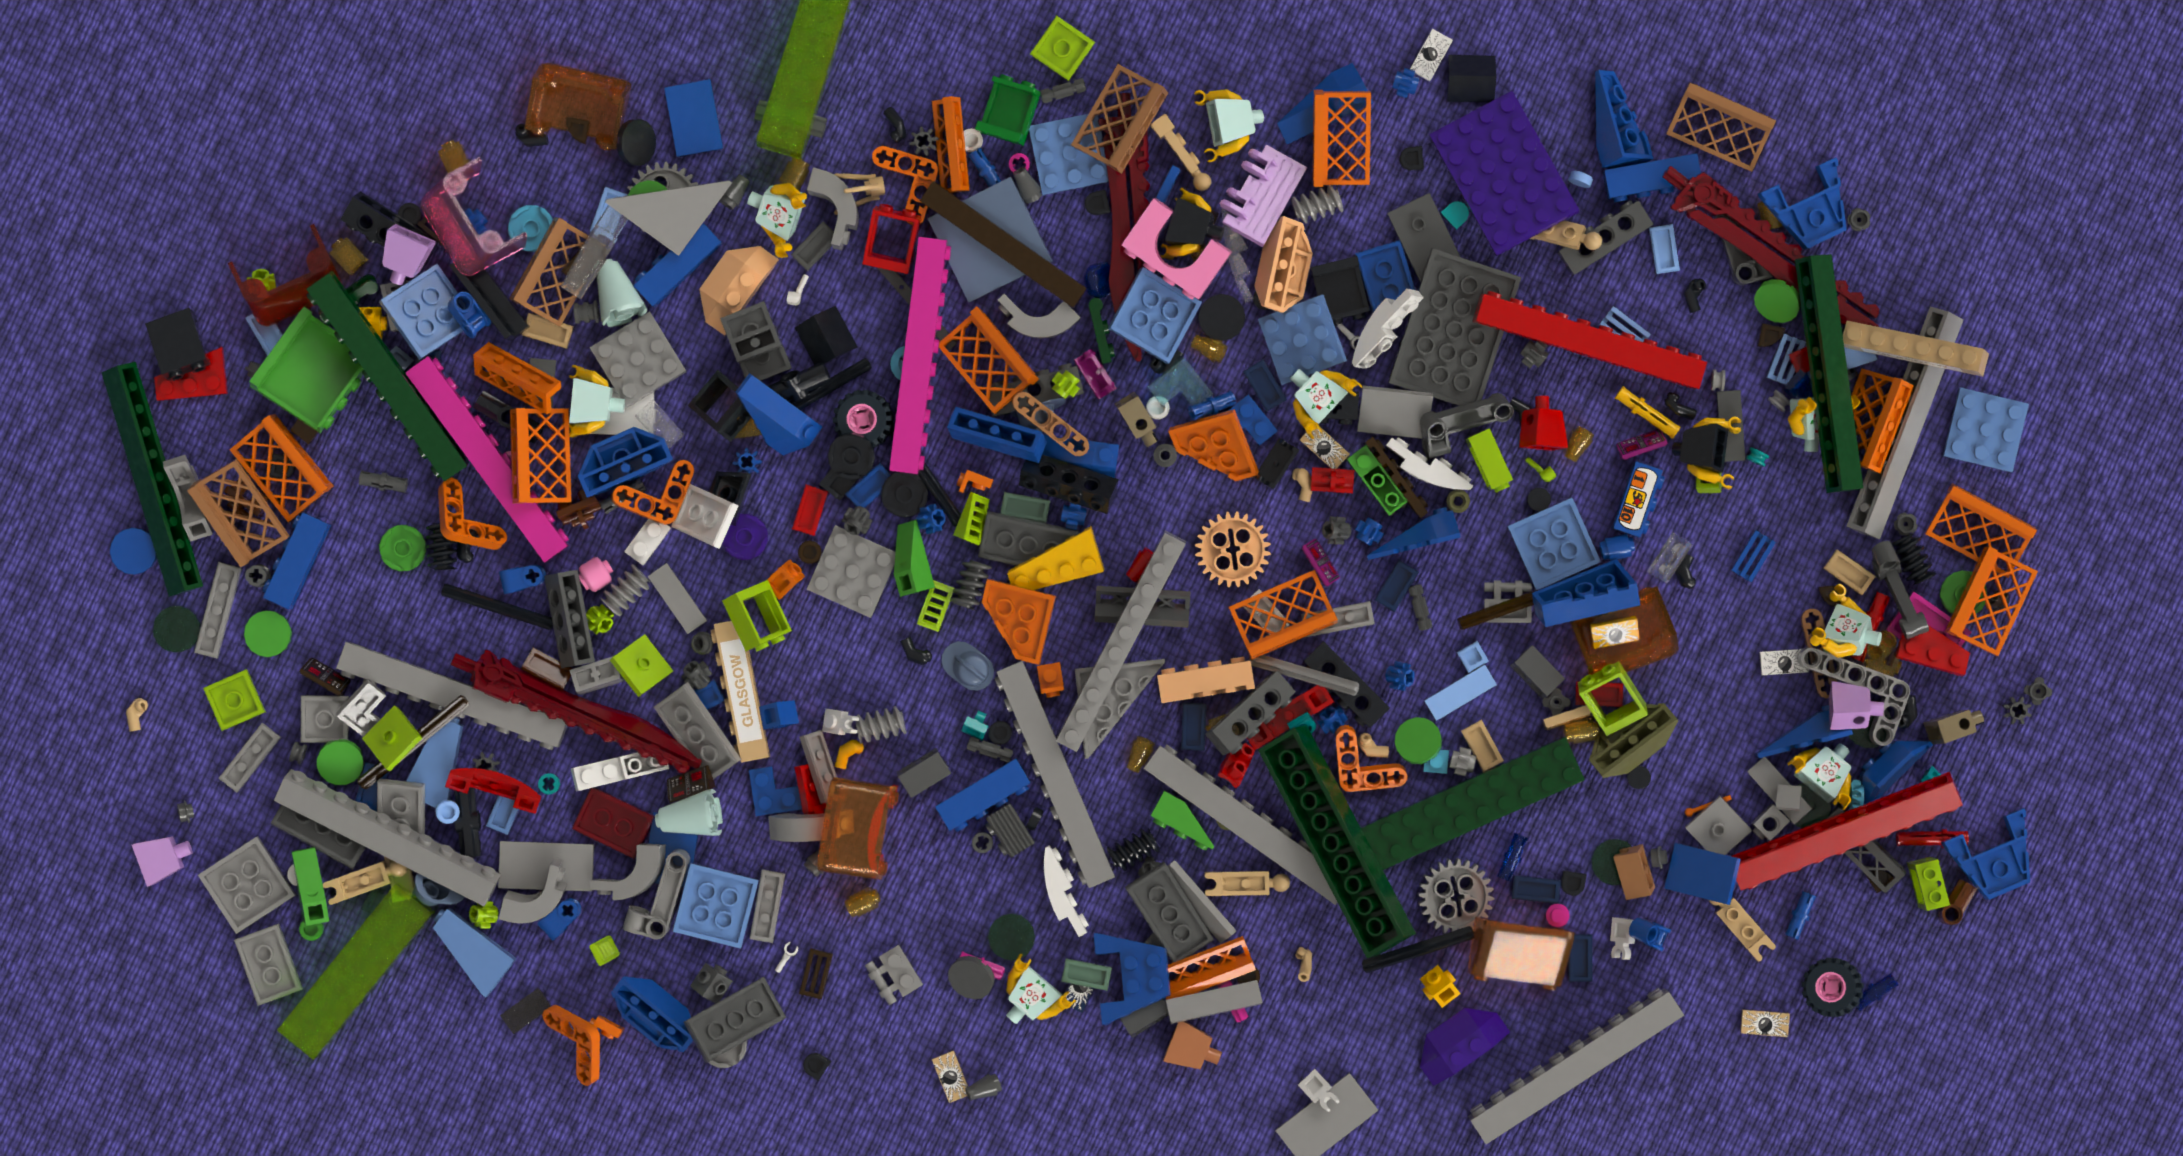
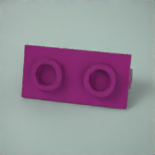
[1074,349,1117,400]

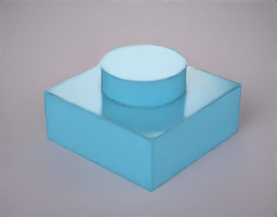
[1423,750,1449,774]

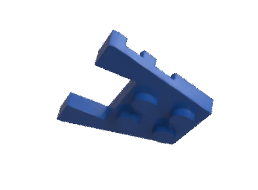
[1757,157,1847,250]
[1941,808,2030,900]
[1094,933,1171,1025]

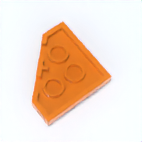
[1168,409,1259,481]
[982,579,1056,665]

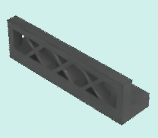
[1095,586,1191,628]
[1826,803,1906,893]

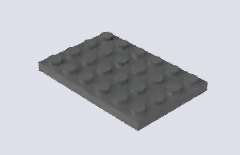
[1388,248,1522,406]

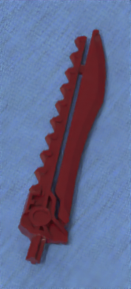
[1098,93,1150,362]
[1662,166,1879,327]
[451,650,702,773]

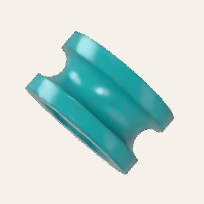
[1746,447,1770,467]
[538,773,560,795]

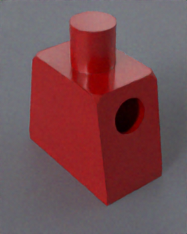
[1519,396,1568,451]

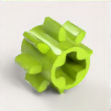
[247,269,277,298]
[1051,370,1080,399]
[586,604,614,635]
[469,901,498,929]

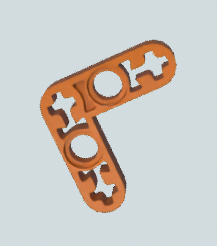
[872,146,938,225]
[611,460,694,525]
[438,477,507,550]
[1335,725,1407,792]
[542,1005,600,1086]

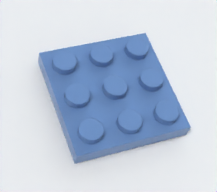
[1029,114,1109,196]
[379,264,478,360]
[1108,267,1202,364]
[1258,295,1347,385]
[1943,387,2029,473]
[1507,498,1601,590]
[672,863,759,948]

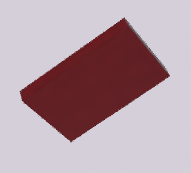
[572,787,655,859]

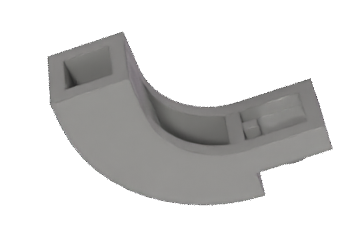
[807,168,859,251]
[998,294,1081,339]
[163,455,213,542]
[768,809,855,842]
[590,843,666,900]
[499,858,567,923]

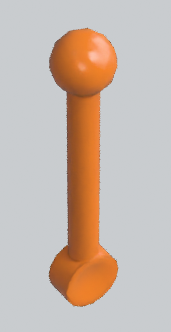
[1684,795,1732,817]

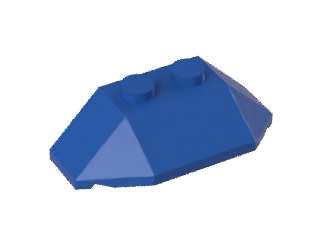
[578,427,673,498]
[1860,740,1933,804]
[611,976,693,1052]

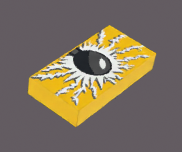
[1590,616,1640,649]

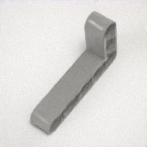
[1797,647,1910,746]

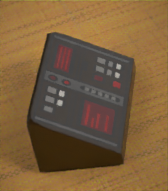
[299,658,351,696]
[667,765,716,803]

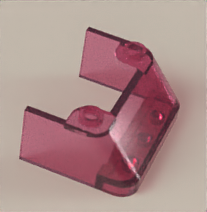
[421,157,528,276]

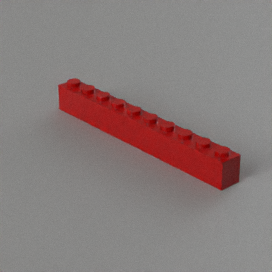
[1472,291,1707,389]
[1731,772,1963,891]

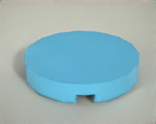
[508,205,553,252]

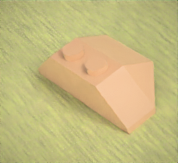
[1254,216,1313,313]
[699,246,779,336]

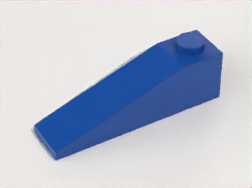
[1277,63,1373,145]

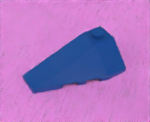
[1595,70,1653,169]
[736,373,823,455]
[1043,435,1119,478]
[1366,507,1461,560]
[1755,704,1853,758]

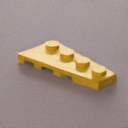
[1007,526,1104,590]

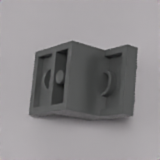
[720,301,792,381]

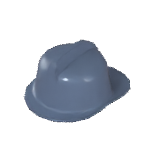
[1011,398,1066,432]
[942,642,994,691]
[412,873,464,906]

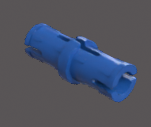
[968,148,1001,187]
[1188,391,1236,421]
[1785,891,1816,940]

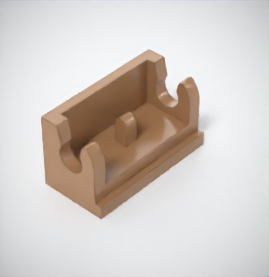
[1613,844,1655,900]

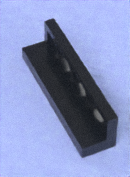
[449,253,530,341]

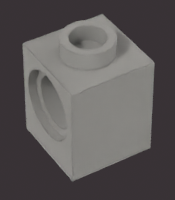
[1751,804,1790,841]

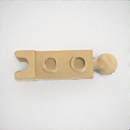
[1151,114,1211,191]
[1530,220,1602,250]
[323,861,407,905]
[1204,871,1290,896]
[1709,897,1776,962]

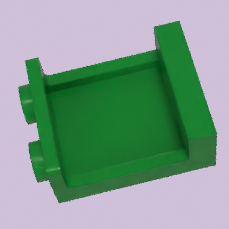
[975,74,1041,146]

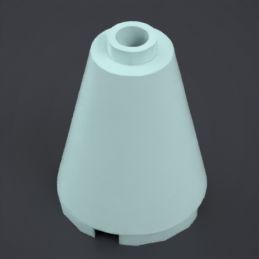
[596,259,647,327]
[655,789,723,836]

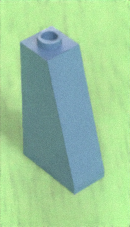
[407,717,464,808]
[433,908,517,998]

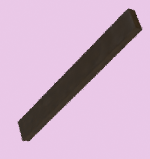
[920,181,1087,308]

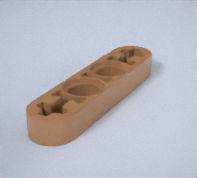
[1012,391,1089,456]
[1801,609,1837,698]

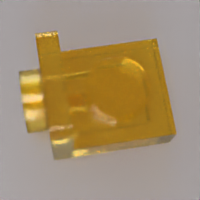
[1863,654,1902,677]

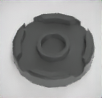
[948,956,994,999]

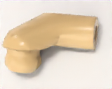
[1292,468,1312,502]
[126,698,148,732]
[1358,733,1389,758]
[1295,947,1312,982]

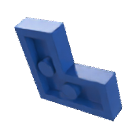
[1228,394,1278,446]
[749,766,802,816]

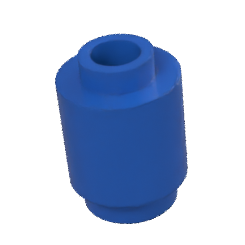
[1599,534,1635,561]

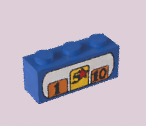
[1612,461,1665,538]

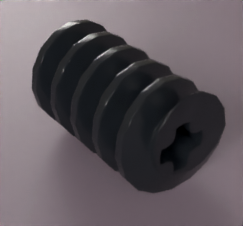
[426,522,458,570]
[1892,533,1936,585]
[1107,828,1160,871]

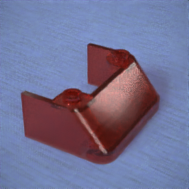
[228,224,343,327]

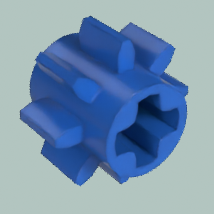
[1392,68,1420,98]
[459,208,489,236]
[733,448,762,474]
[1061,503,1087,530]
[916,504,946,534]
[1354,517,1384,546]
[1385,661,1415,691]
[1317,706,1348,734]

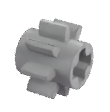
[1449,747,1476,776]

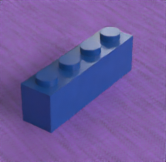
[1602,153,1701,203]
[634,223,723,308]
[947,407,1047,463]
[262,512,332,609]
[935,758,1031,832]

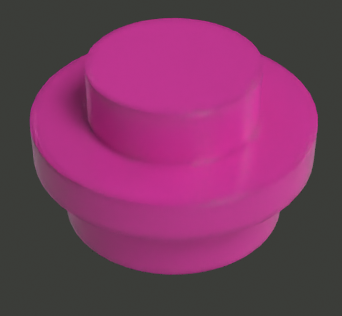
[1546,904,1569,927]

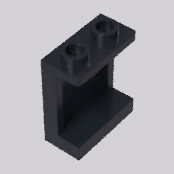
[1311,256,1370,325]
[145,308,211,381]

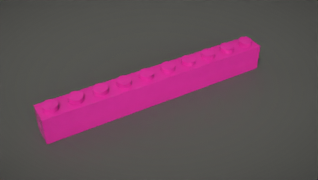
[889,237,951,475]
[405,356,569,563]

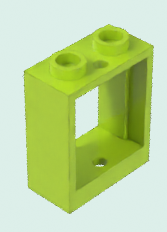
[1465,428,1513,493]
[722,580,792,652]
[1578,661,1648,736]
[1907,857,1950,911]

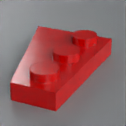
[154,347,228,401]

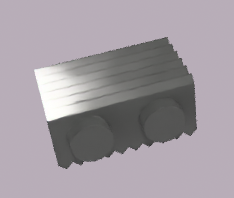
[985,803,1035,858]

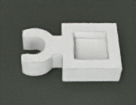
[822,708,859,735]
[1610,917,1635,960]
[1298,1069,1339,1112]

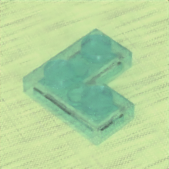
[1147,358,1213,406]

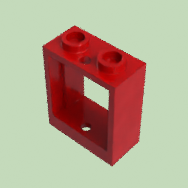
[862,204,921,274]

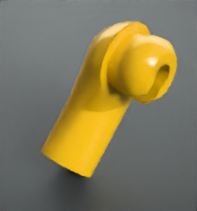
[835,740,864,769]

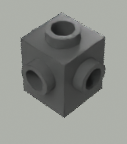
[690,963,733,1003]

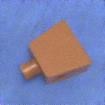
[1163,1021,1222,1069]

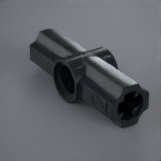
[768,362,831,401]
[473,391,545,444]
[454,787,482,857]

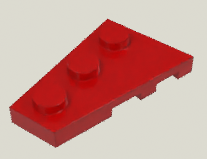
[1895,625,1970,677]

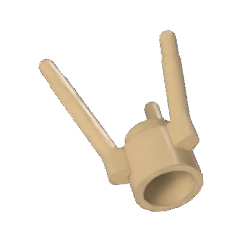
[834,173,885,215]

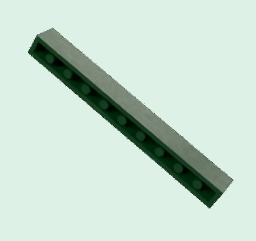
[1795,254,1863,493]
[306,270,469,482]
[101,362,203,597]

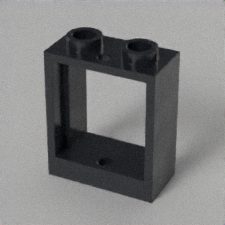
[688,370,752,443]

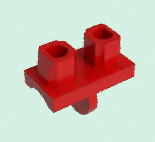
[1310,467,1355,494]
[1218,743,1255,788]

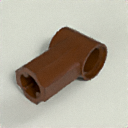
[1938,879,1977,925]

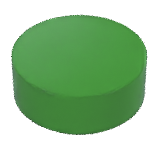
[299,920,324,941]

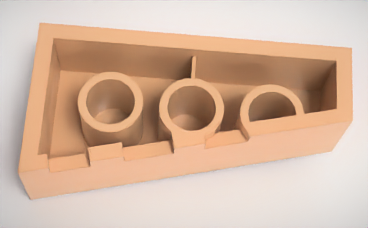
[1157,657,1255,703]

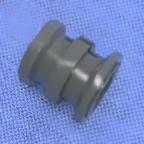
[574,300,600,324]
[245,564,271,587]

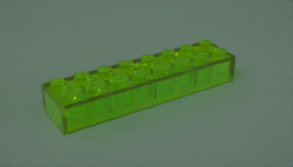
[756,0,852,160]
[277,883,435,1060]

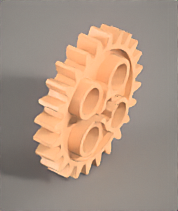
[1195,512,1271,587]

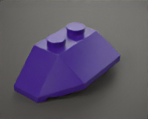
[1420,1007,1510,1086]

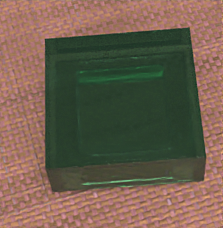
[361,889,394,920]

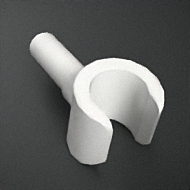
[787,274,809,305]
[1337,323,1360,350]
[775,942,798,973]

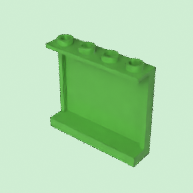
[249,307,364,434]

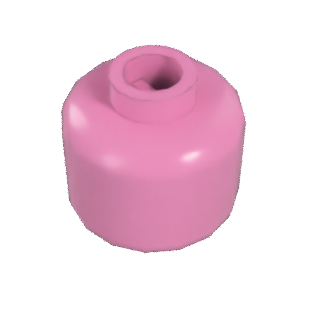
[579,557,613,592]

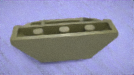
[1589,703,1678,778]

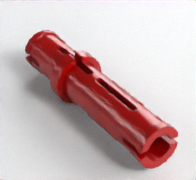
[1849,592,1891,662]
[1896,829,1969,848]

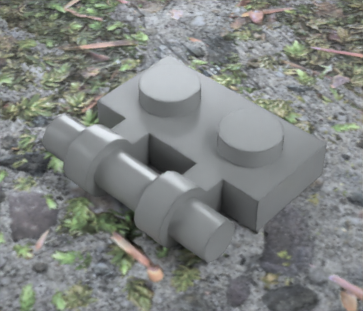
[1484,580,1532,623]
[865,945,923,1005]

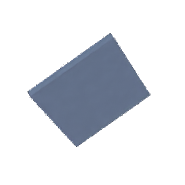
[927,177,1053,303]

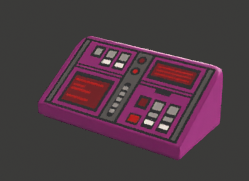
[1616,429,1668,460]
[1301,539,1340,587]

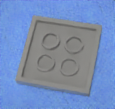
[589,311,687,408]
[807,525,896,618]
[198,836,296,934]

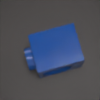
[759,700,799,730]

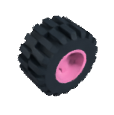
[833,390,894,448]
[1801,958,1864,1017]

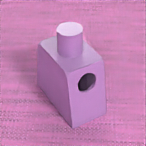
[382,224,436,285]
[1829,681,1884,730]
[132,836,193,887]

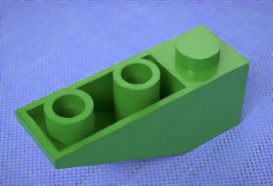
[1346,445,1408,516]
[894,520,935,597]
[1151,790,1214,851]
[291,847,329,926]

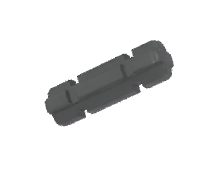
[1040,78,1086,103]
[1409,584,1432,631]
[967,737,1013,763]

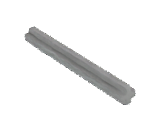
[1249,655,1359,696]

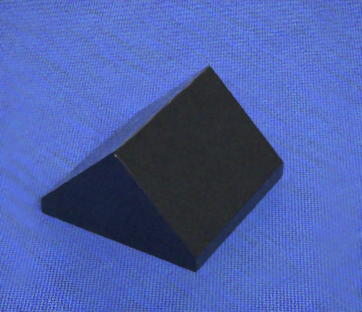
[1447,55,1496,103]
[795,306,858,365]
[709,471,751,526]

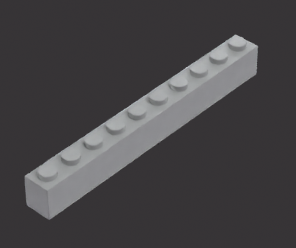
[1847,306,1963,539]
[1056,530,1186,752]
[336,642,567,750]
[994,661,1115,888]
[1144,744,1338,905]
[274,769,501,906]

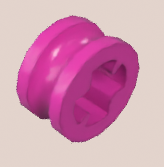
[1009,153,1030,172]

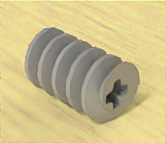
[1291,185,1343,224]
[600,564,650,616]
[856,706,907,744]

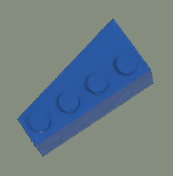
[1532,559,1640,627]

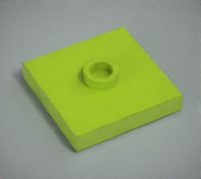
[1030,15,1095,81]
[610,634,673,697]
[203,669,266,731]
[362,705,422,771]

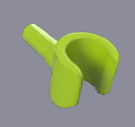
[1525,457,1556,482]

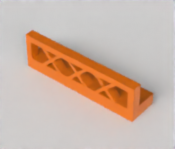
[932,96,970,193]
[473,342,561,414]
[1166,936,1256,1000]

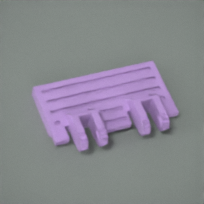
[1219,145,1307,247]

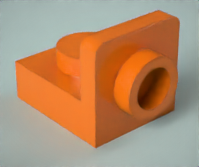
[956,470,994,493]
[767,559,805,600]
[1037,662,1065,698]
[589,1015,624,1039]

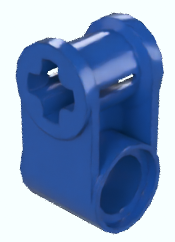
[448,292,491,338]
[499,565,546,594]
[537,898,582,941]
[1629,918,1671,951]

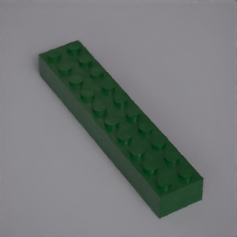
[1258,725,1416,959]
[1360,736,1585,870]

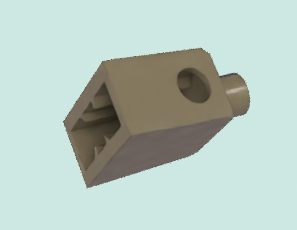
[1114,392,1158,447]
[1923,710,1984,745]

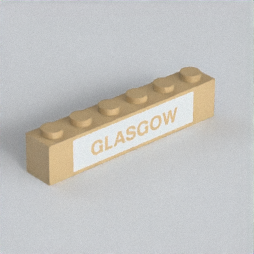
[1843,321,1989,377]
[711,621,770,763]

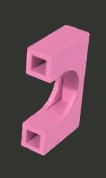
[1122,198,1232,300]

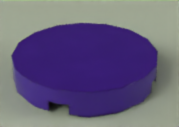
[722,514,768,560]

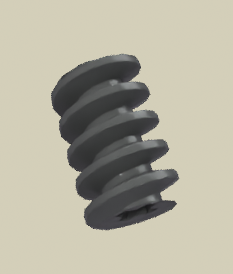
[950,559,992,611]

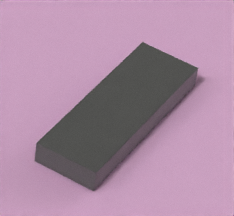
[1716,390,1745,462]

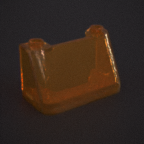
[524,63,631,150]
[1569,586,1679,675]
[817,777,899,880]
[1467,917,1575,990]

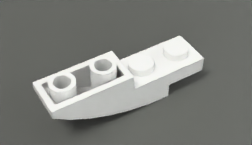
[1352,289,1424,369]
[1385,437,1473,490]
[571,752,669,791]
[1044,845,1089,937]

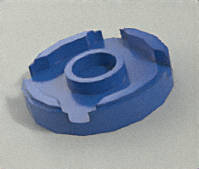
[110,528,157,575]

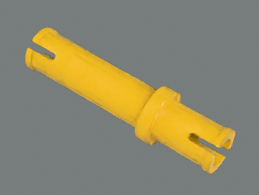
[1615,386,1681,439]

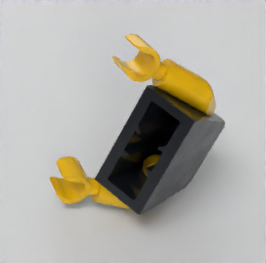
[1160,188,1225,260]
[1672,417,1741,490]

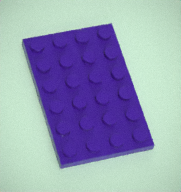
[1429,91,1579,256]

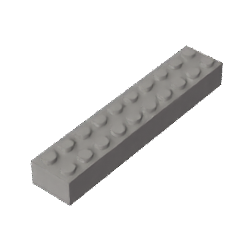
[1468,988,1684,1144]

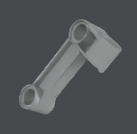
[623,849,690,939]

